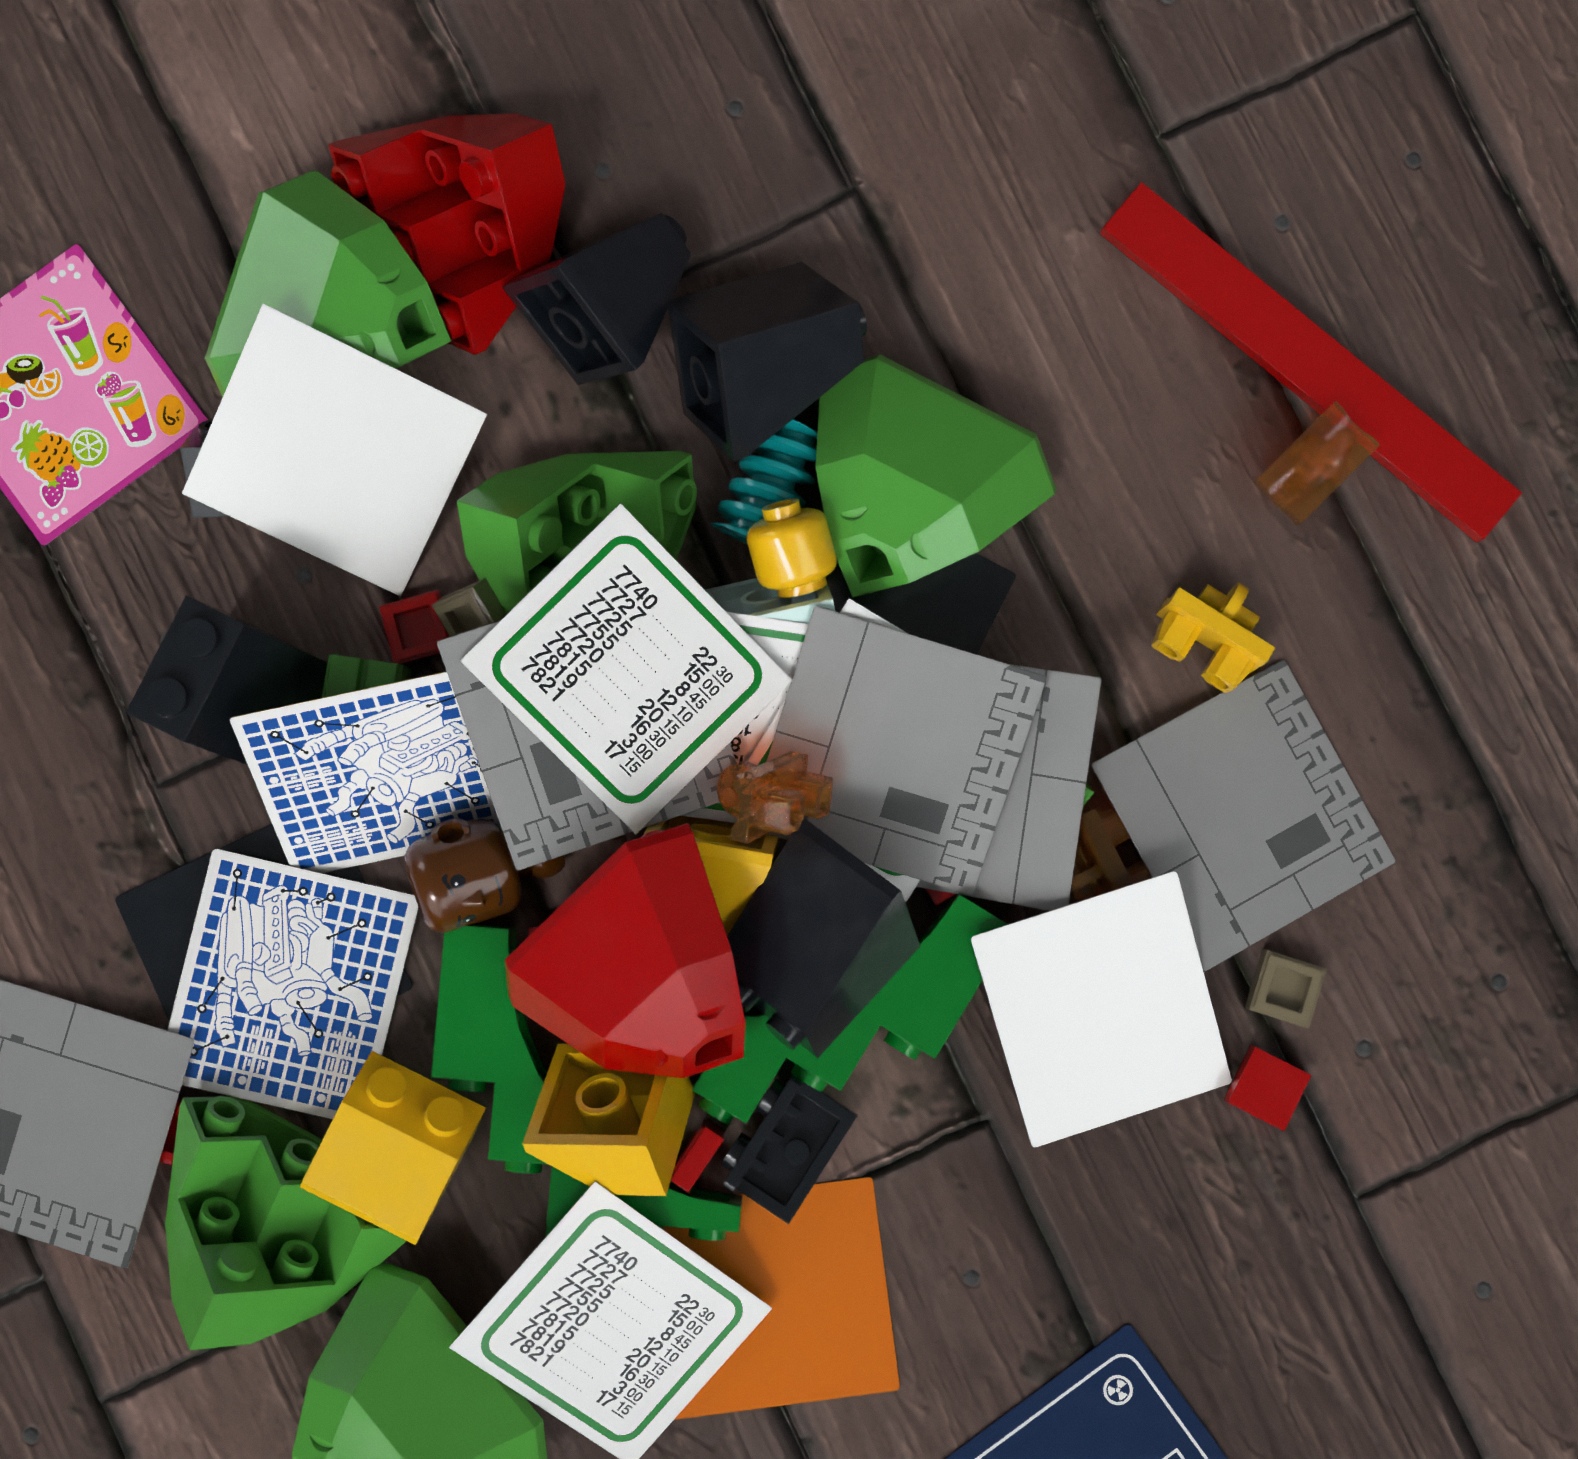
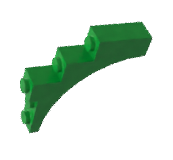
[692,894,1009,1124]
[431,924,742,1241]

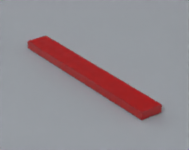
[1100,182,1522,543]

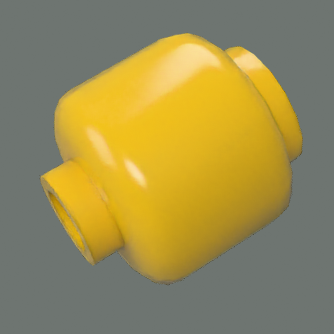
[747,498,837,598]

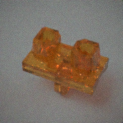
[1253,401,1380,526]
[717,751,833,844]
[1070,808,1152,902]

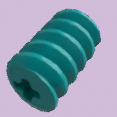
[711,419,817,545]

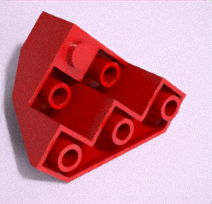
[328,113,566,355]
[505,823,745,1078]

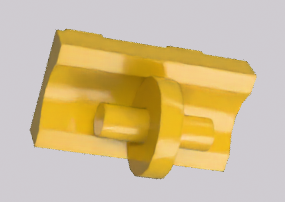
[1151,582,1275,693]

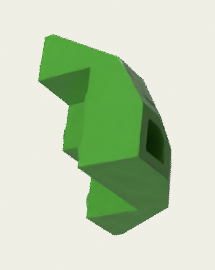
[205,170,451,398]
[815,354,1057,597]
[457,451,697,615]
[165,1096,406,1350]
[292,1261,548,1459]

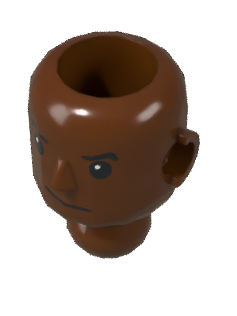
[404,819,565,933]

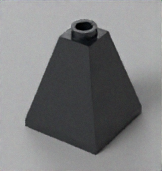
[502,213,691,385]

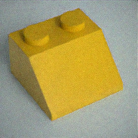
[522,1043,695,1196]
[300,1051,486,1245]

